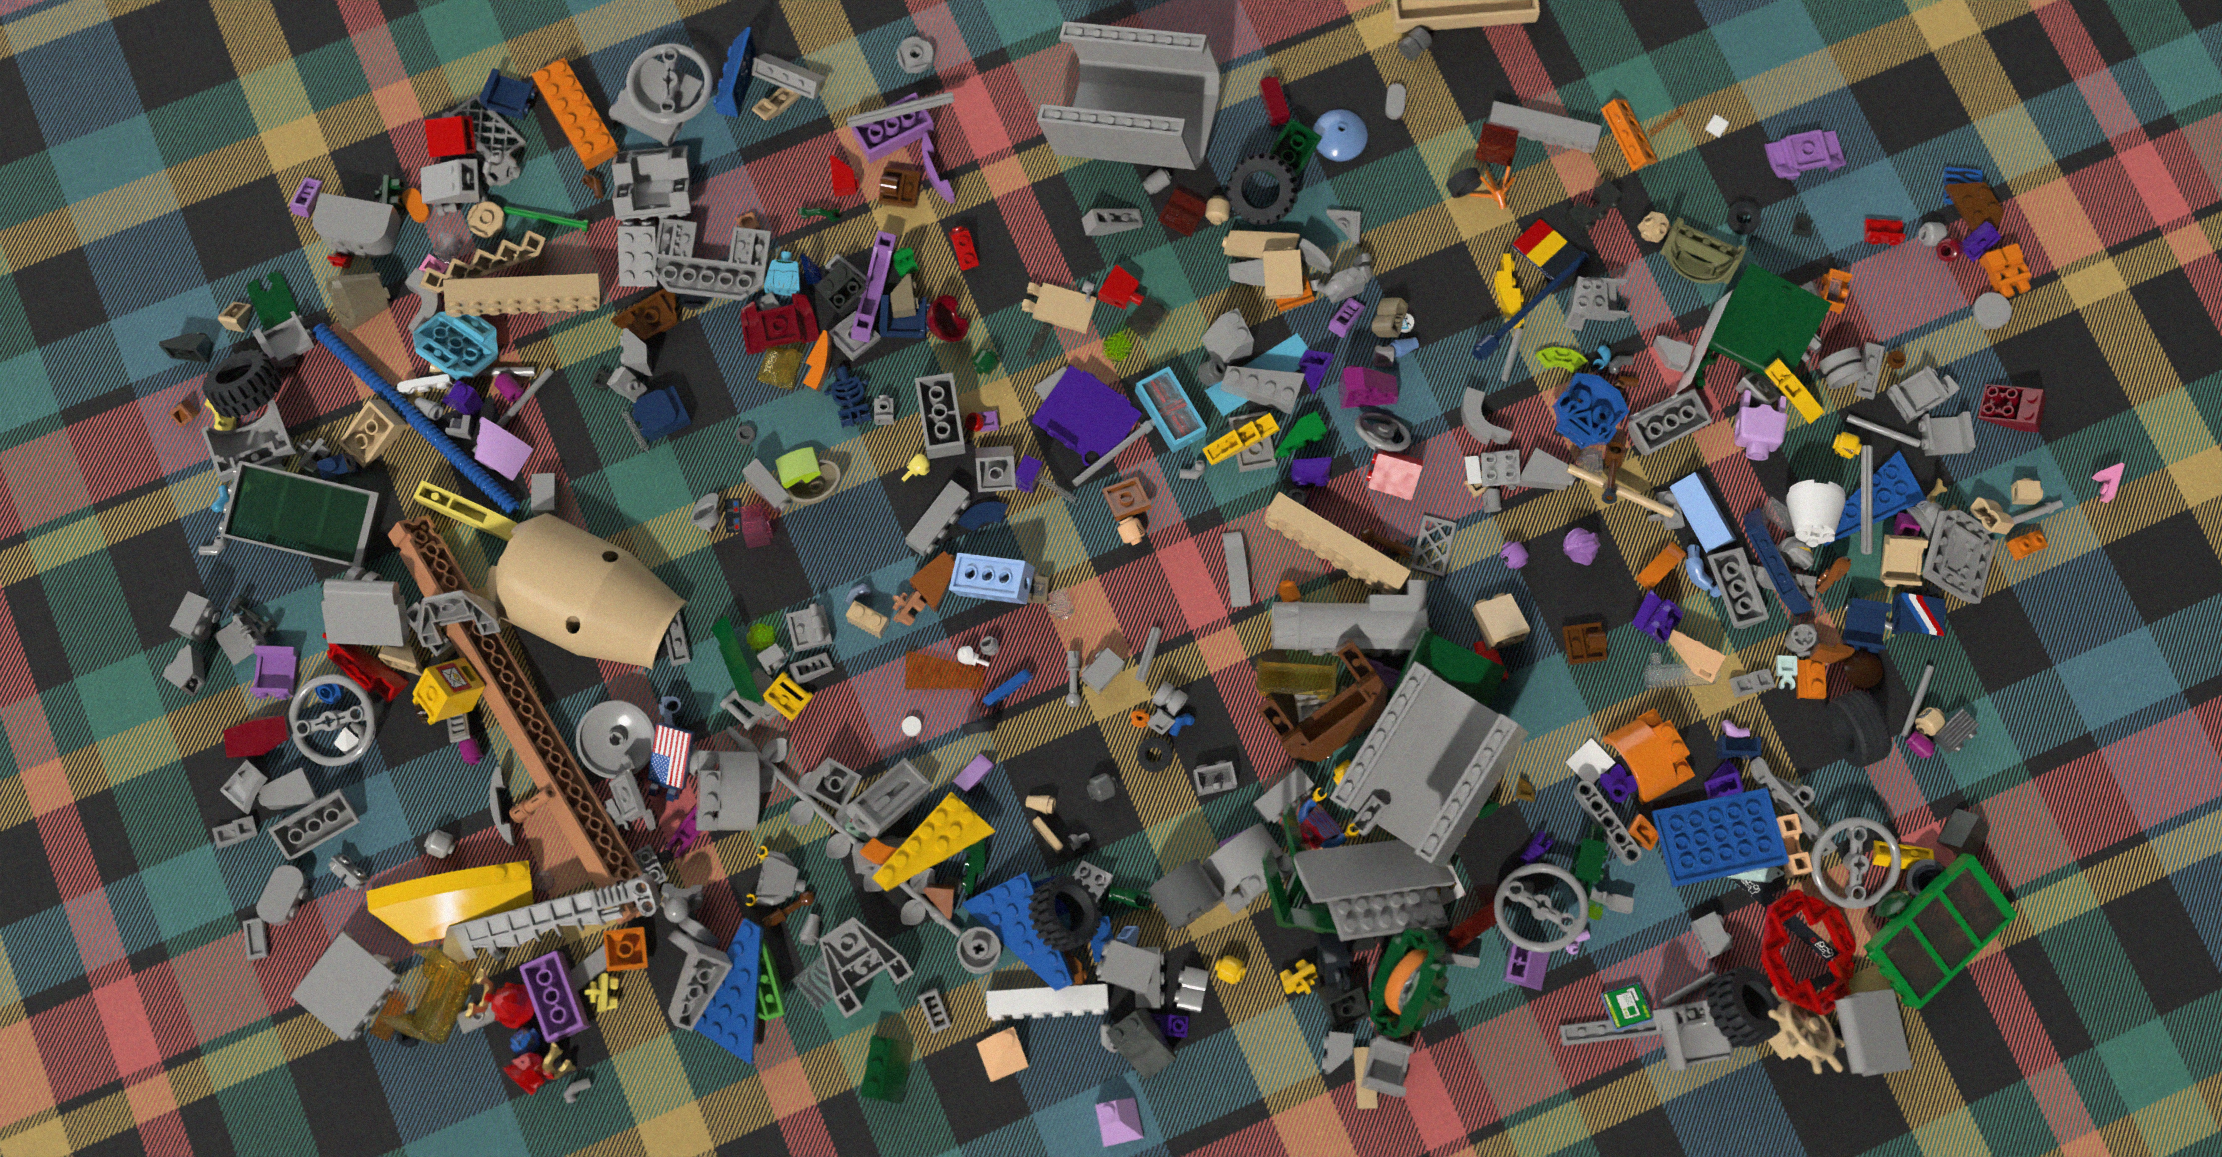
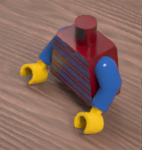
[1298,787,1359,850]

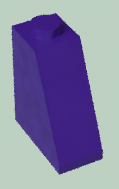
[441,380,484,419]

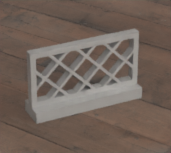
[442,94,526,173]

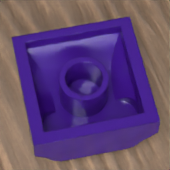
[1290,457,1332,488]

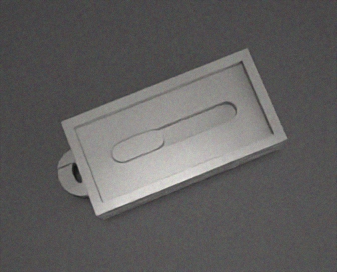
[846,758,932,839]

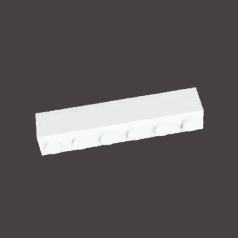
[986,984,1108,1021]

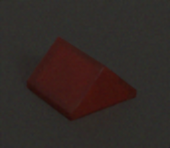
[1474,123,1519,166]

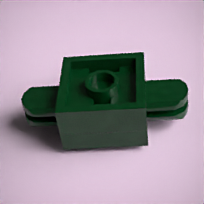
[1570,824,1608,901]

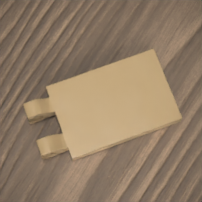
[1022,282,1097,334]

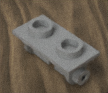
[329,854,371,891]

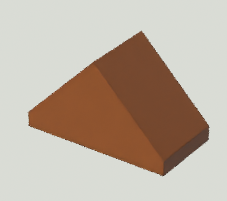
[923,883,956,920]

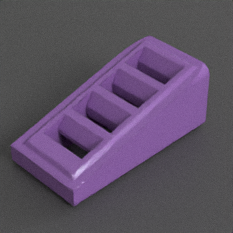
[289,177,323,218]
[1328,297,1365,338]

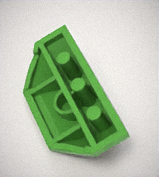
[757,937,785,1021]

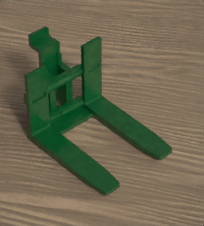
[1262,803,1338,934]

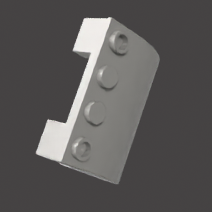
[612,146,692,222]

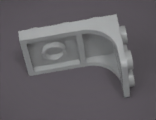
[617,220,659,287]

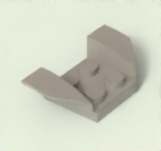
[609,754,656,832]

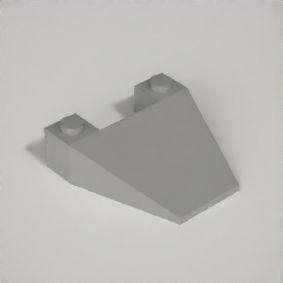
[416,590,501,648]
[819,917,914,1018]

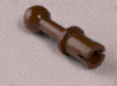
[1361,527,1414,559]
[761,890,815,930]

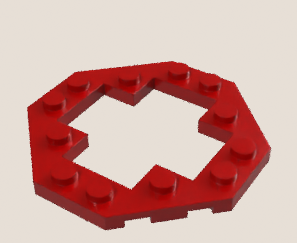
[1761,889,1856,1016]

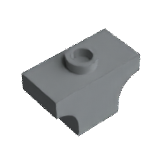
[607,367,647,403]

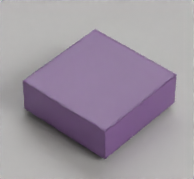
[978,410,999,432]

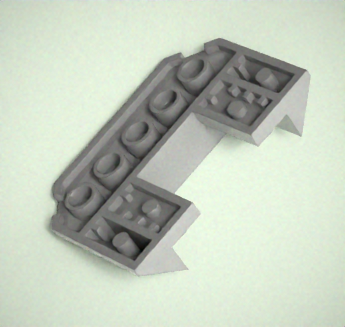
[651,218,771,301]

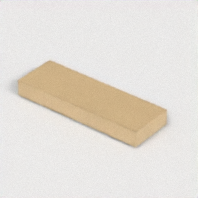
[1353,1047,1378,1109]

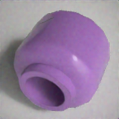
[1500,541,1529,570]

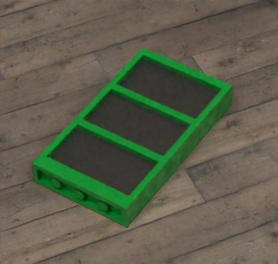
[1863,853,2018,1010]

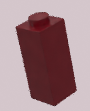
[1258,76,1290,127]

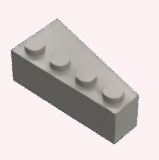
[668,941,733,1031]

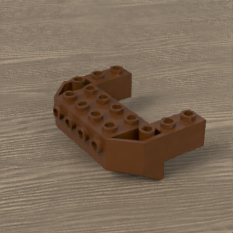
[1256,638,1388,762]

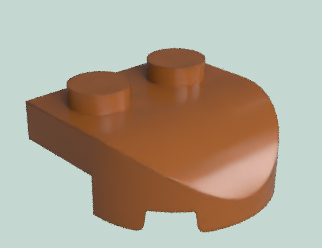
[1816,556,1852,594]

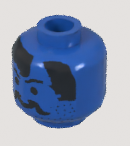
[510,1027,541,1057]

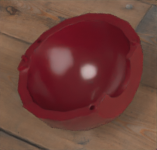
[927,295,969,342]

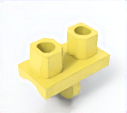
[585,973,618,1012]

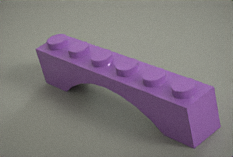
[851,231,896,343]

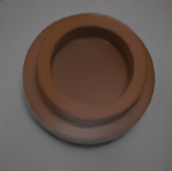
[1887,351,1906,369]

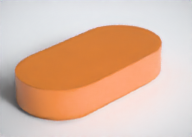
[402,188,430,223]

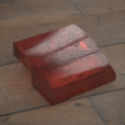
[1157,189,1207,237]

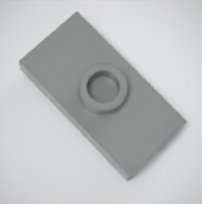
[456,1003,496,1034]

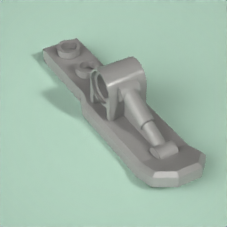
[1750,756,1837,857]

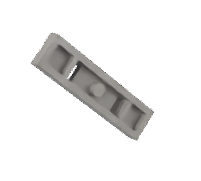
[1749,564,1816,597]

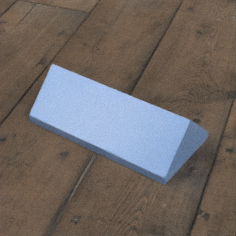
[1669,472,1737,553]

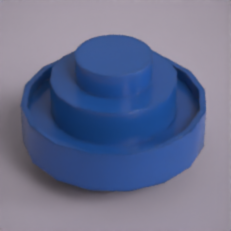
[315,683,344,704]

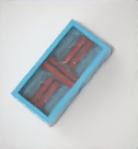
[1135,366,1207,453]

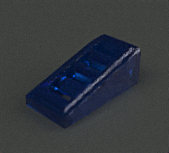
[800,253,822,285]

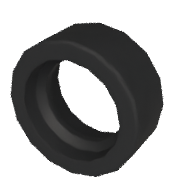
[1446,167,1482,198]

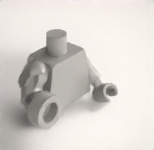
[1309,253,1373,304]

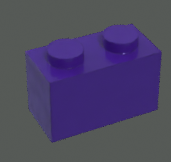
[1015,454,1043,493]

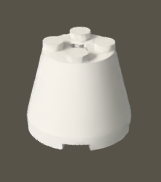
[1786,480,1846,547]

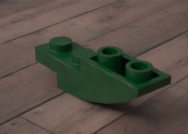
[962,839,985,895]

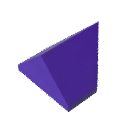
[1297,350,1334,395]
[1704,759,1744,800]

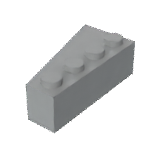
[1220,366,1305,414]

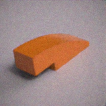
[803,330,832,392]
[1636,541,1686,591]

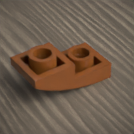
[1810,643,1855,663]

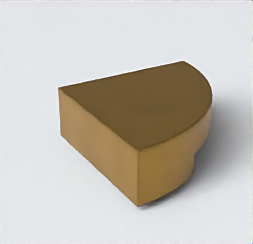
[1515,778,1535,803]

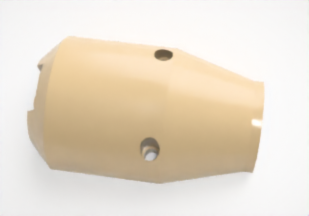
[487,513,689,670]

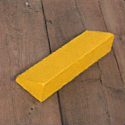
[1873,841,1935,870]

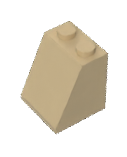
[1472,593,1530,650]

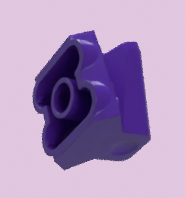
[1631,589,1684,645]

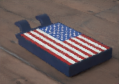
[647,722,695,802]

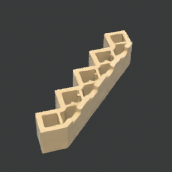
[418,230,546,294]

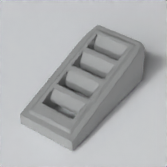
[789,652,834,685]
[447,712,470,743]
[917,987,951,1034]

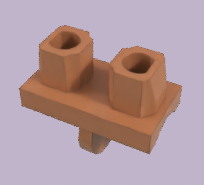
[892,591,926,626]

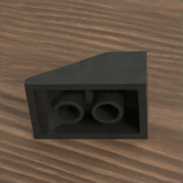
[1106,1007,1178,1080]

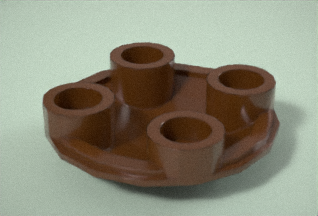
[1843,651,1883,689]

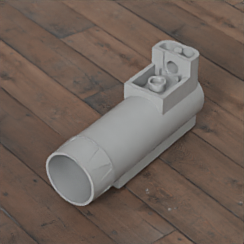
[1271,580,1429,657]

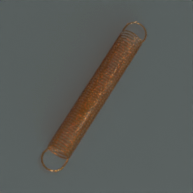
[1645,107,1687,139]

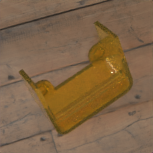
[1255,658,1337,700]
[380,946,473,1044]

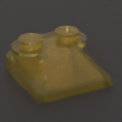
[757,347,804,391]

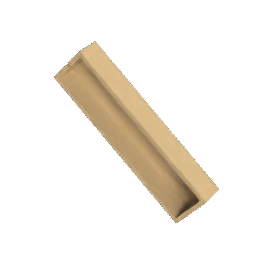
[1389,0,1540,33]
[443,273,600,317]
[1264,492,1411,595]

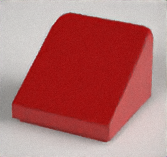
[327,253,353,269]

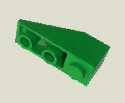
[1273,411,1327,459]

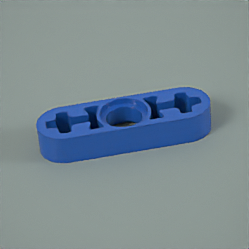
[982,668,1034,709]

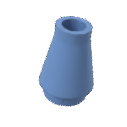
[1390,337,1419,358]

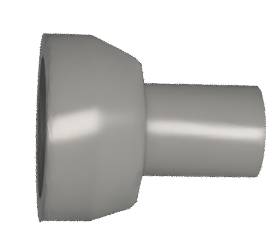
[1068,833,1089,851]

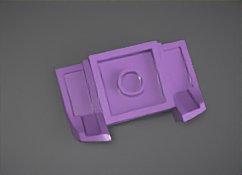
[1765,130,1846,180]

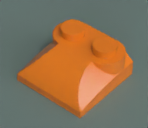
[603,927,648,972]

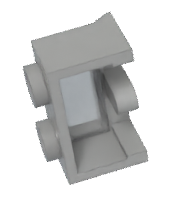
[1193,760,1237,796]

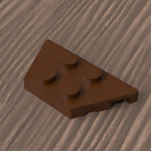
[1943,182,2005,233]
[610,288,678,343]

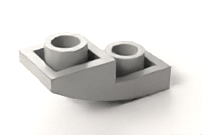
[632,844,668,885]

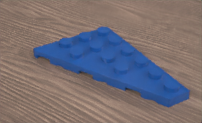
[962,872,1076,991]
[694,918,764,1064]

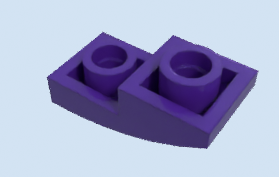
[1150,1013,1189,1038]

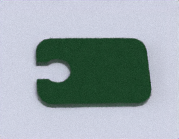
[247,272,299,330]

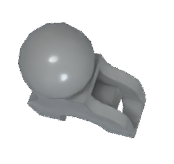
[661,883,703,923]

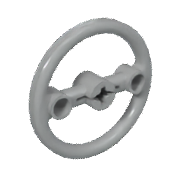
[626,44,713,124]
[289,675,377,766]
[1811,817,1901,909]
[1494,863,1589,952]

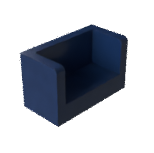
[1716,735,1761,760]

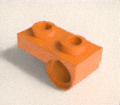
[2006,530,2049,561]

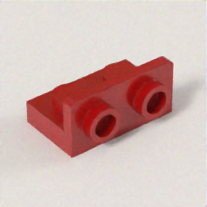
[1864,219,1906,246]

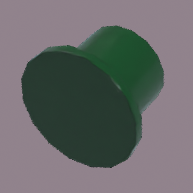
[1478,796,1500,819]

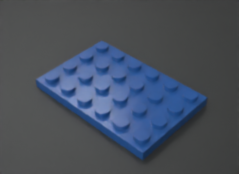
[1651,788,1789,888]

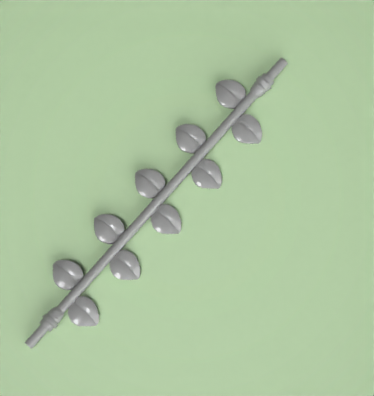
[725,726,963,937]

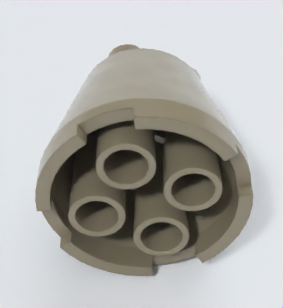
[326,272,390,332]

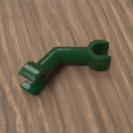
[797,207,840,222]
[1695,351,1719,389]

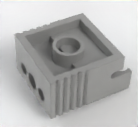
[1580,277,1629,321]

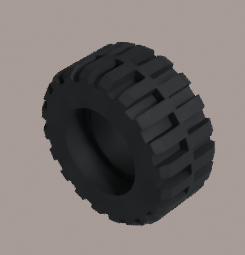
[1226,153,1299,225]
[202,349,282,418]
[1707,966,1781,1048]

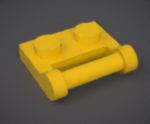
[762,671,814,721]

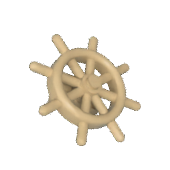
[1768,986,1845,1074]

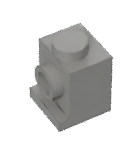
[874,395,894,425]
[757,643,789,676]

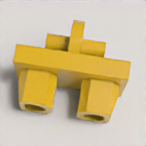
[1280,959,1317,995]

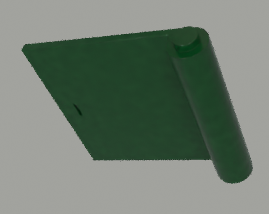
[1707,262,1832,380]
[1384,627,1507,710]

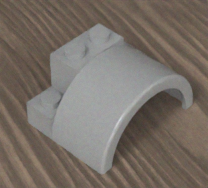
[201,400,296,484]
[696,751,760,831]
[1202,823,1294,916]
[1653,1000,1734,1071]

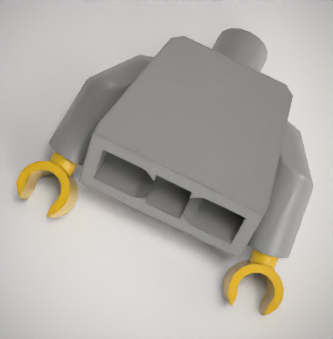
[746,846,806,907]

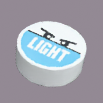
[1401,313,1414,333]

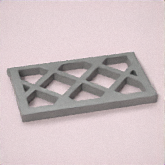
[1411,515,1457,578]

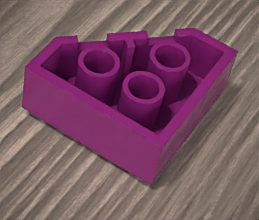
[1338,365,1399,409]

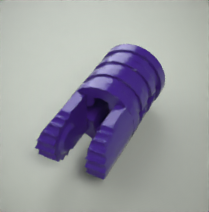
[1520,829,1554,865]

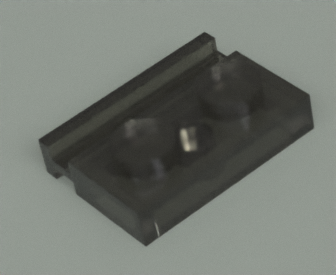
[1125,296,1170,341]

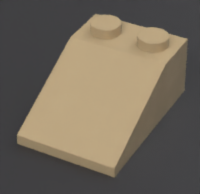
[338,399,407,468]

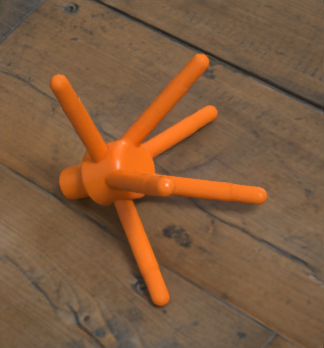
[1470,166,1515,209]

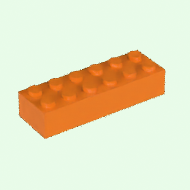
[531,58,619,171]

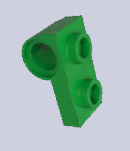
[894,247,919,279]

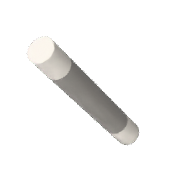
[1629,393,1681,421]

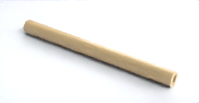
[1566,463,1675,518]

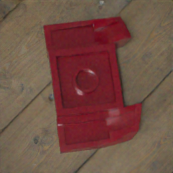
[740,293,820,355]

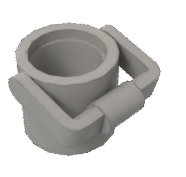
[1785,623,1820,657]

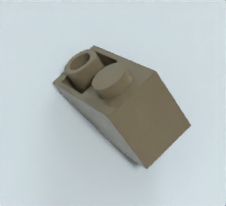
[890,274,919,318]

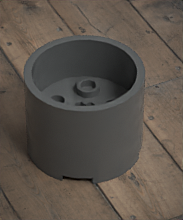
[1148,858,1223,931]

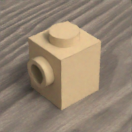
[2011,478,2043,505]

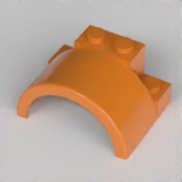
[1603,708,1695,805]

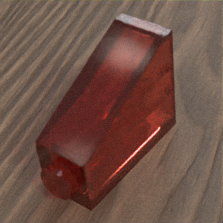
[1443,901,1497,953]

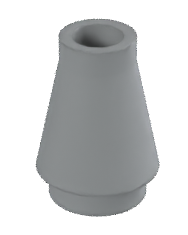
[414,397,444,420]
[799,914,821,945]

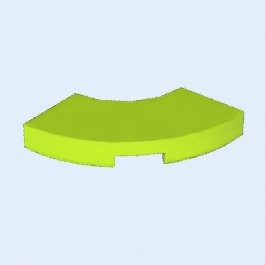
[1535,347,1588,373]

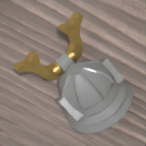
[1907,478,1957,544]

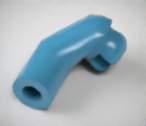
[211,485,230,513]

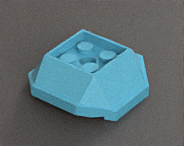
[413,312,498,380]

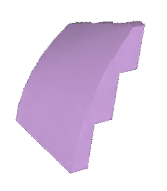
[475,417,533,481]

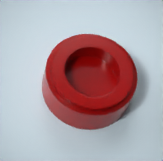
[965,412,984,432]

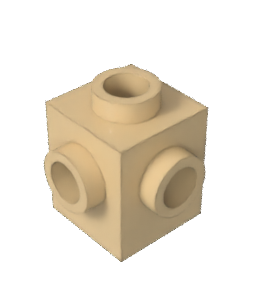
[1638,211,1672,243]

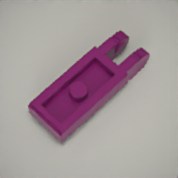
[666,805,715,858]

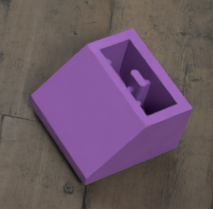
[1502,942,1550,991]

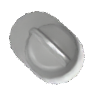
[690,493,721,532]

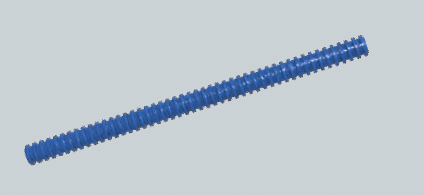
[312,323,520,515]

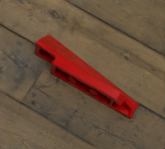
[322,632,409,703]

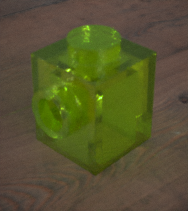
[1102,331,1132,363]
[746,623,775,650]

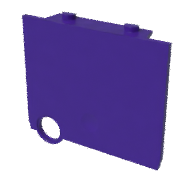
[1032,365,1142,469]

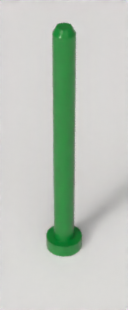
[502,206,591,232]

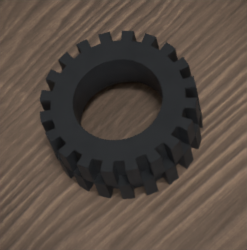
[1028,875,1102,951]

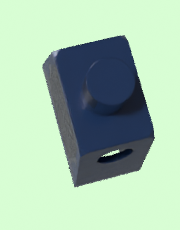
[317,453,360,482]

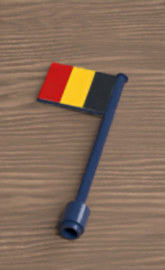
[1472,219,1589,361]

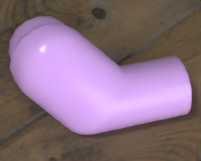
[1721,720,1750,739]
[1566,929,1590,955]

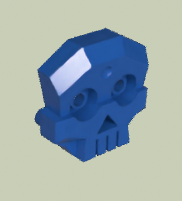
[1552,373,1629,449]

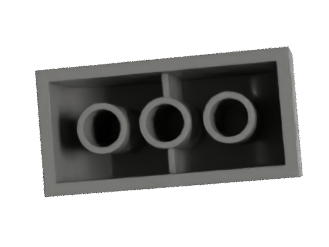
[313,193,402,258]
[915,373,965,459]

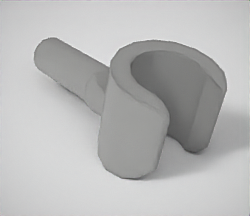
[1082,281,1095,302]

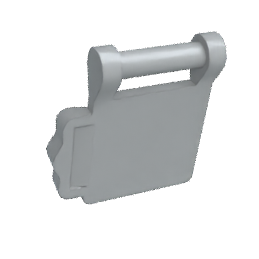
[720,668,781,731]

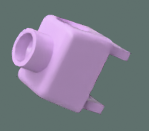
[1734,390,1788,460]

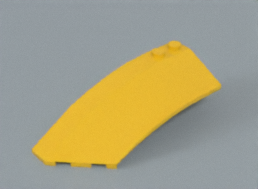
[366,861,534,945]

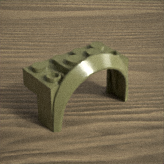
[1660,217,1747,284]

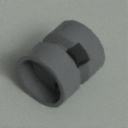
[1398,27,1432,61]

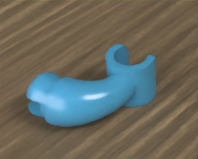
[1592,345,1611,373]

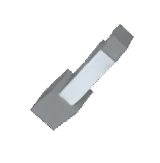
[1590,889,1634,914]

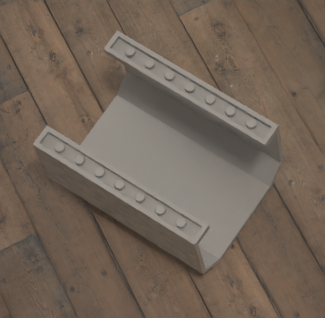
[1037,22,1220,170]
[1330,662,1529,868]

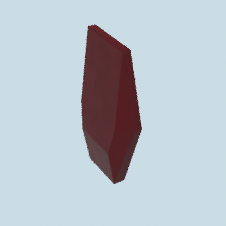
[223,716,290,758]

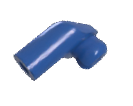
[1169,713,1195,737]

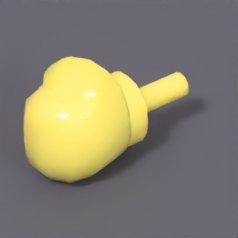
[901,454,930,482]

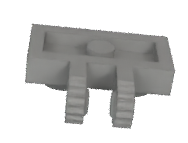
[1645,491,1685,530]

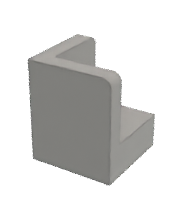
[445,415,475,439]

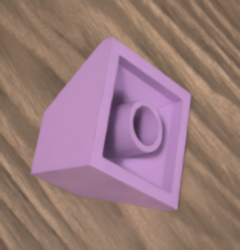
[1095,1098,1144,1147]

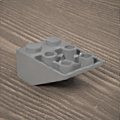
[421,159,479,204]

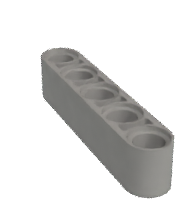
[1574,780,1641,865]

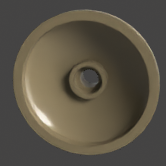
[786,460,841,505]

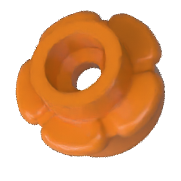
[1131,709,1150,728]

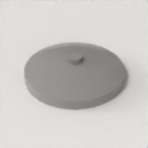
[576,700,655,779]

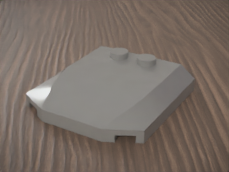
[1923,510,1996,604]

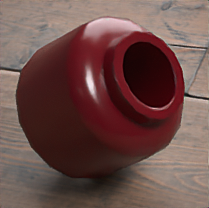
[1936,237,1964,262]

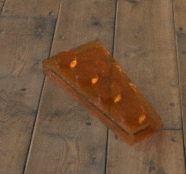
[905,651,983,690]

